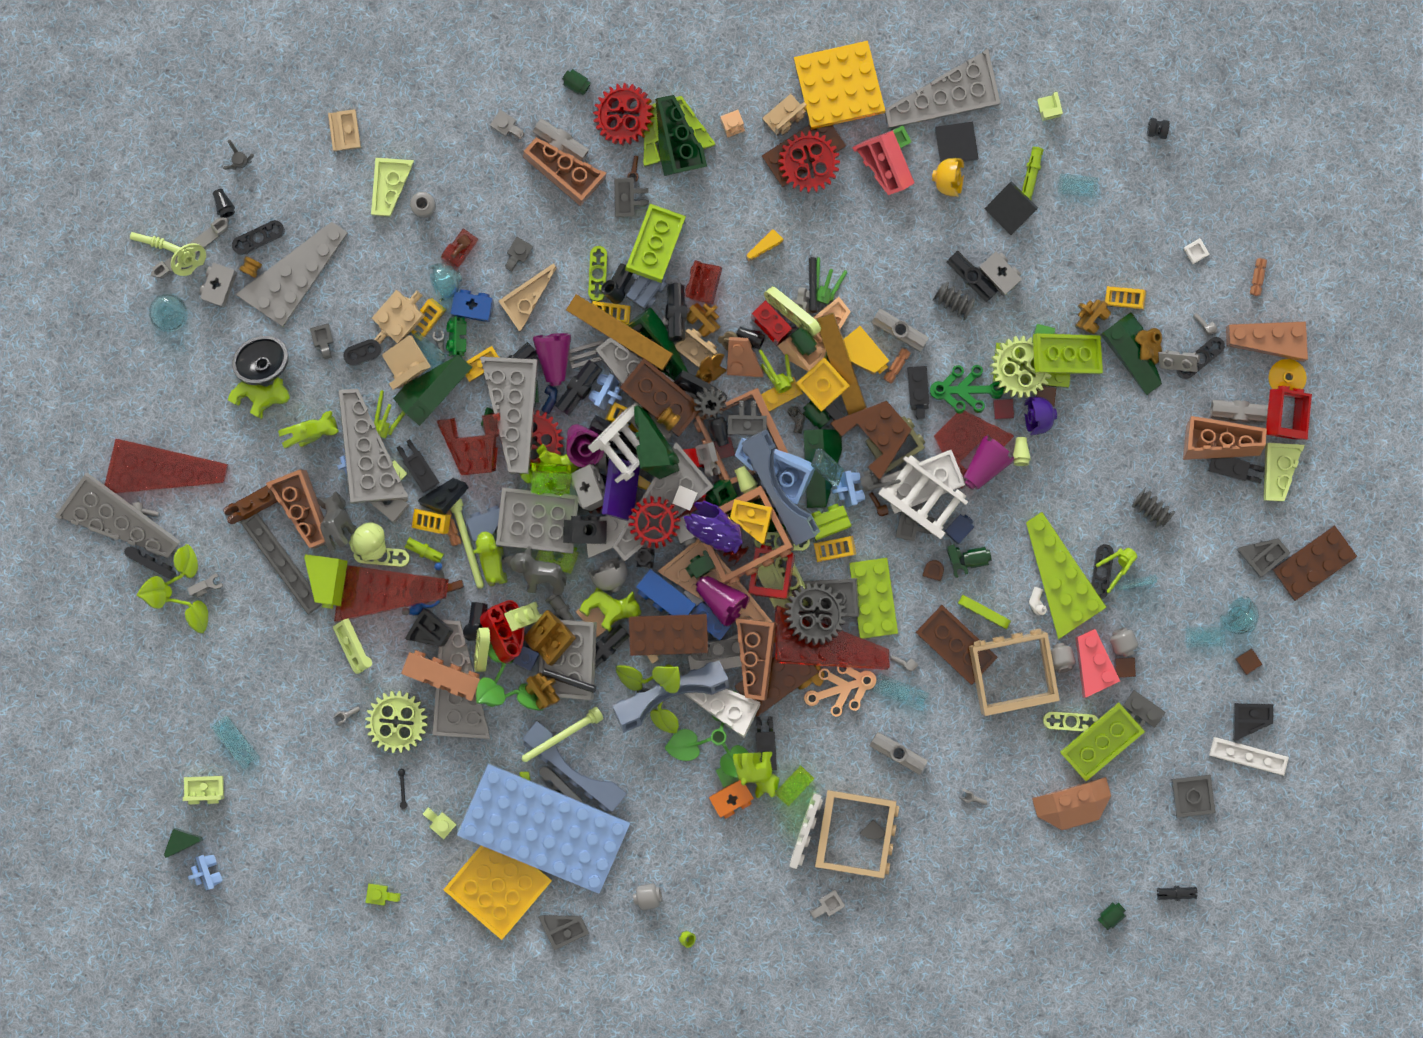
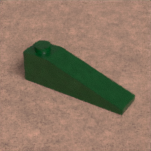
[655,95,707,176]
[627,307,688,380]
[1101,312,1162,395]
[393,354,472,426]
[634,405,680,480]
[803,429,842,508]

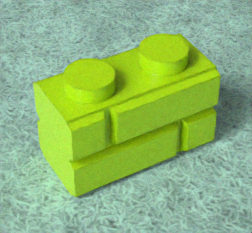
[811,503,852,541]

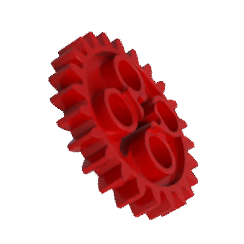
[593,83,655,146]
[778,131,840,194]
[501,410,564,469]

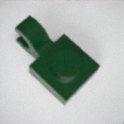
[946,544,968,578]

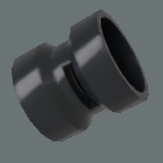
[1147,117,1170,139]

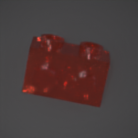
[685,260,722,305]

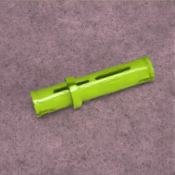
[1022,146,1044,200]

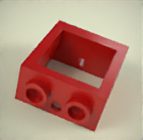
[751,300,792,346]
[1266,386,1312,440]
[748,545,795,600]

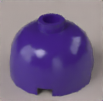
[1024,397,1057,436]

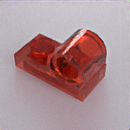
[441,228,479,271]

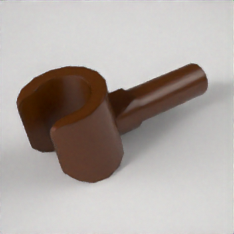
[627,156,639,182]
[451,234,471,258]
[869,492,889,516]

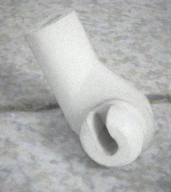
[1029,587,1047,615]

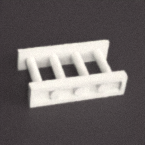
[588,403,666,483]
[877,455,968,539]

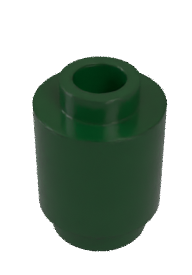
[562,69,591,96]
[790,326,817,356]
[803,401,830,429]
[963,547,992,569]
[1097,902,1126,930]

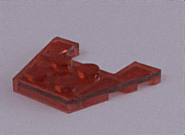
[934,411,1014,489]
[437,413,500,475]

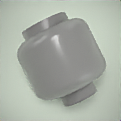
[410,192,436,218]
[1110,627,1138,657]
[1051,643,1076,673]
[633,883,662,910]

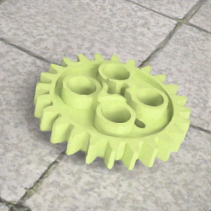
[990,336,1051,399]
[365,691,428,753]

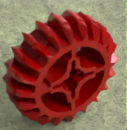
[628,496,681,549]

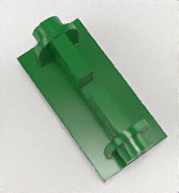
[446,316,467,356]

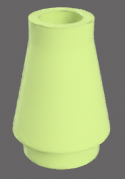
[1013,437,1031,466]
[734,465,758,494]

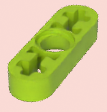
[588,246,607,302]
[958,595,1011,630]

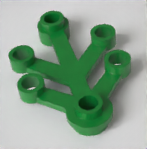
[930,365,1005,414]

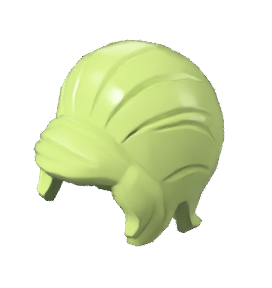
[349,522,386,562]

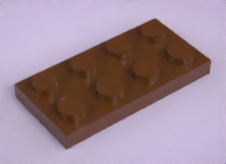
[761,124,846,188]
[619,358,699,437]
[1272,525,1357,601]
[915,604,998,685]
[629,614,708,656]
[735,641,819,717]

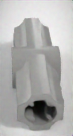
[532,118,589,161]
[871,309,929,352]
[1210,400,1268,422]
[869,731,928,775]

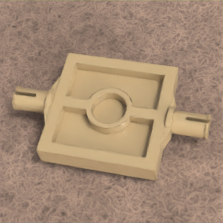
[372,290,425,344]

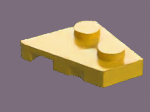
[730,499,773,545]

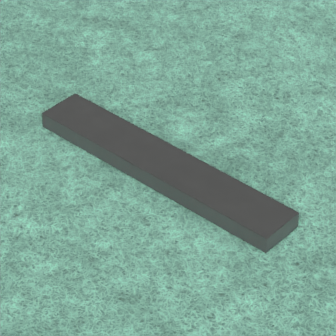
[240,513,322,615]

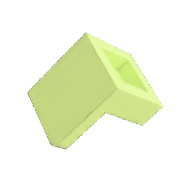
[1037,92,1063,121]

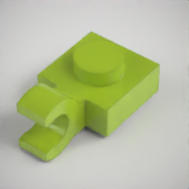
[365,883,401,906]

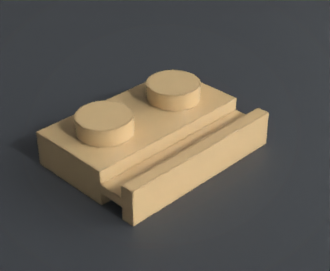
[328,109,361,152]

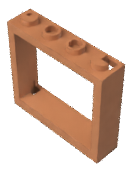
[693,388,788,485]
[704,486,794,585]

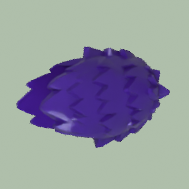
[684,501,743,553]

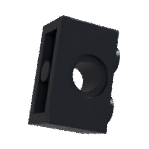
[563,516,607,544]

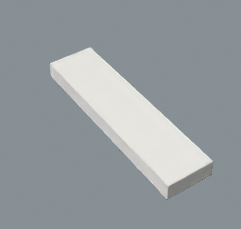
[1209,737,1289,776]

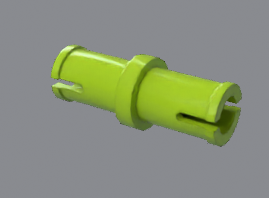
[404,537,444,563]

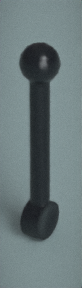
[398,769,408,809]

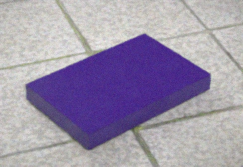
[602,458,640,521]

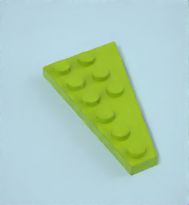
[1026,512,1107,639]

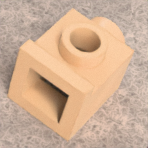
[720,110,745,138]

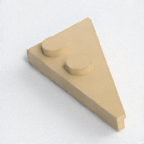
[499,263,557,332]

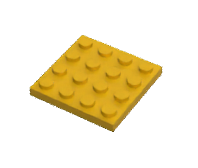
[794,41,885,130]
[443,845,552,940]

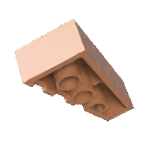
[523,137,607,206]
[1226,321,1308,362]
[1183,416,1267,460]
[266,469,333,548]
[736,617,777,700]
[401,650,481,701]

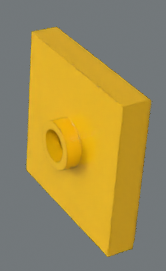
[796,357,850,412]

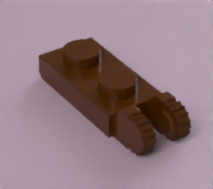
[223,485,278,524]

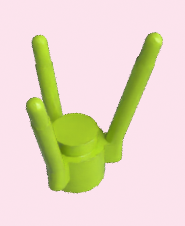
[759,350,794,393]
[374,390,405,439]
[1096,548,1138,593]

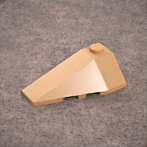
[777,297,851,371]

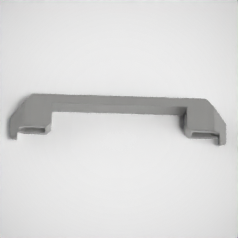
[151,217,229,279]

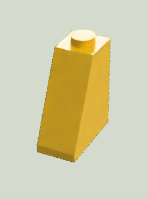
[843,326,889,375]

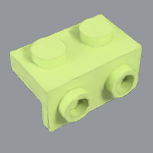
[183,776,224,804]

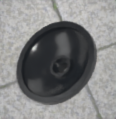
[232,336,289,385]

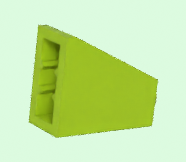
[304,554,348,609]

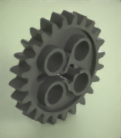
[783,582,846,646]

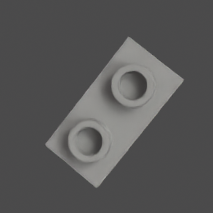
[1159,350,1200,372]

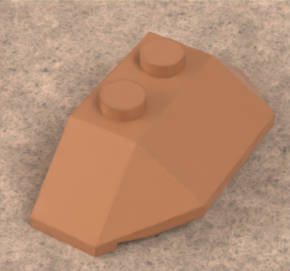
[1032,777,1111,830]

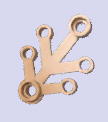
[804,662,876,717]

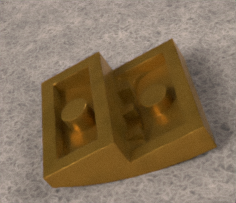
[524,610,576,666]

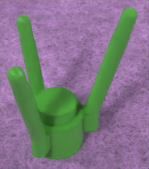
[816,257,847,304]

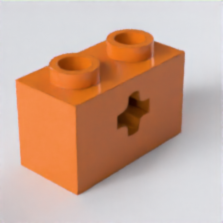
[709,780,754,819]

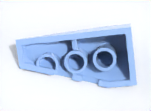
[735,438,817,504]

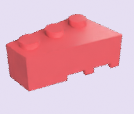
[852,130,914,195]
[1075,629,1120,698]

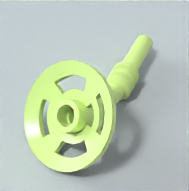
[130,232,206,276]

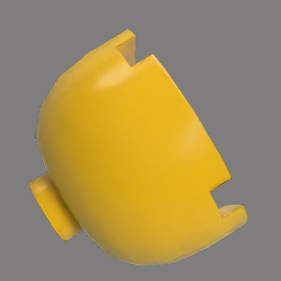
[932,158,964,197]

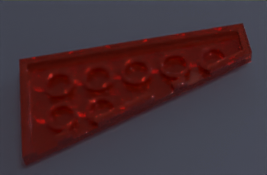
[104,439,229,494]
[775,605,890,670]

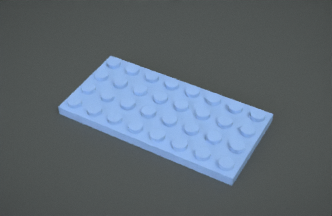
[457,763,630,894]

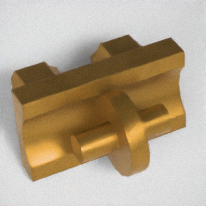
[1075,299,1111,334]
[687,302,721,337]
[525,672,560,710]

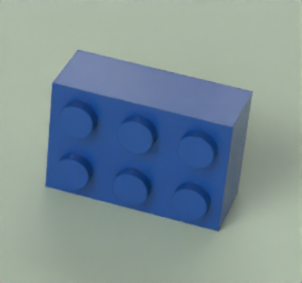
[636,569,696,615]

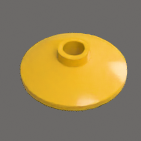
[1268,359,1307,390]

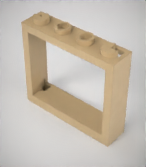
[969,629,1060,716]
[815,790,899,878]

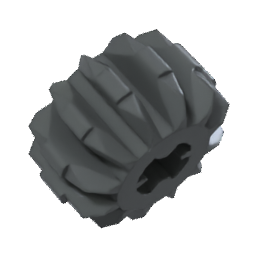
[694,387,726,420]

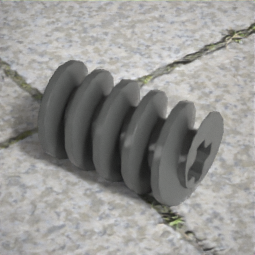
[933,281,975,321]
[1132,487,1175,528]

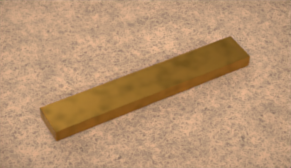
[566,294,673,370]
[815,313,867,415]

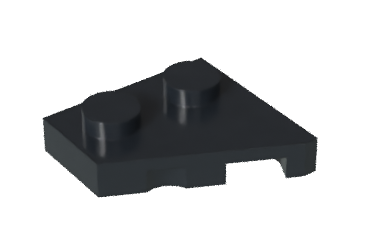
[418,478,469,515]
[405,608,454,646]
[1233,703,1274,740]

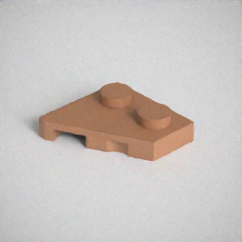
[727,337,764,377]

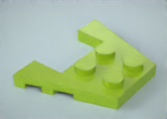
[643,96,715,167]

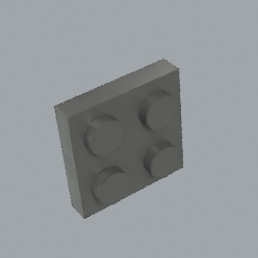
[1171,775,1216,818]

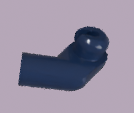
[541,385,558,414]

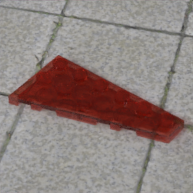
[334,565,449,622]

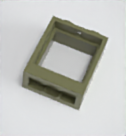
[865,416,925,474]

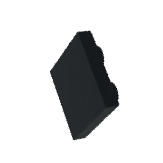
[935,121,979,163]
[984,181,1038,235]

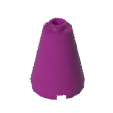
[533,333,571,386]
[566,424,604,467]
[963,436,1014,490]
[696,576,750,626]

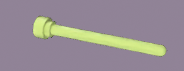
[450,499,484,589]
[522,707,603,762]

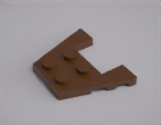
[831,401,912,481]

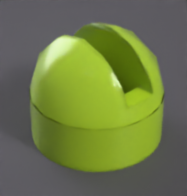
[679,931,696,948]

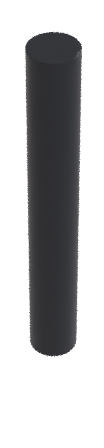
[809,257,817,313]
[542,669,597,693]

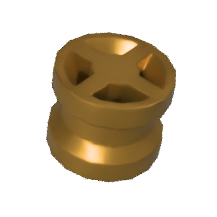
[239,256,262,278]
[657,407,681,431]

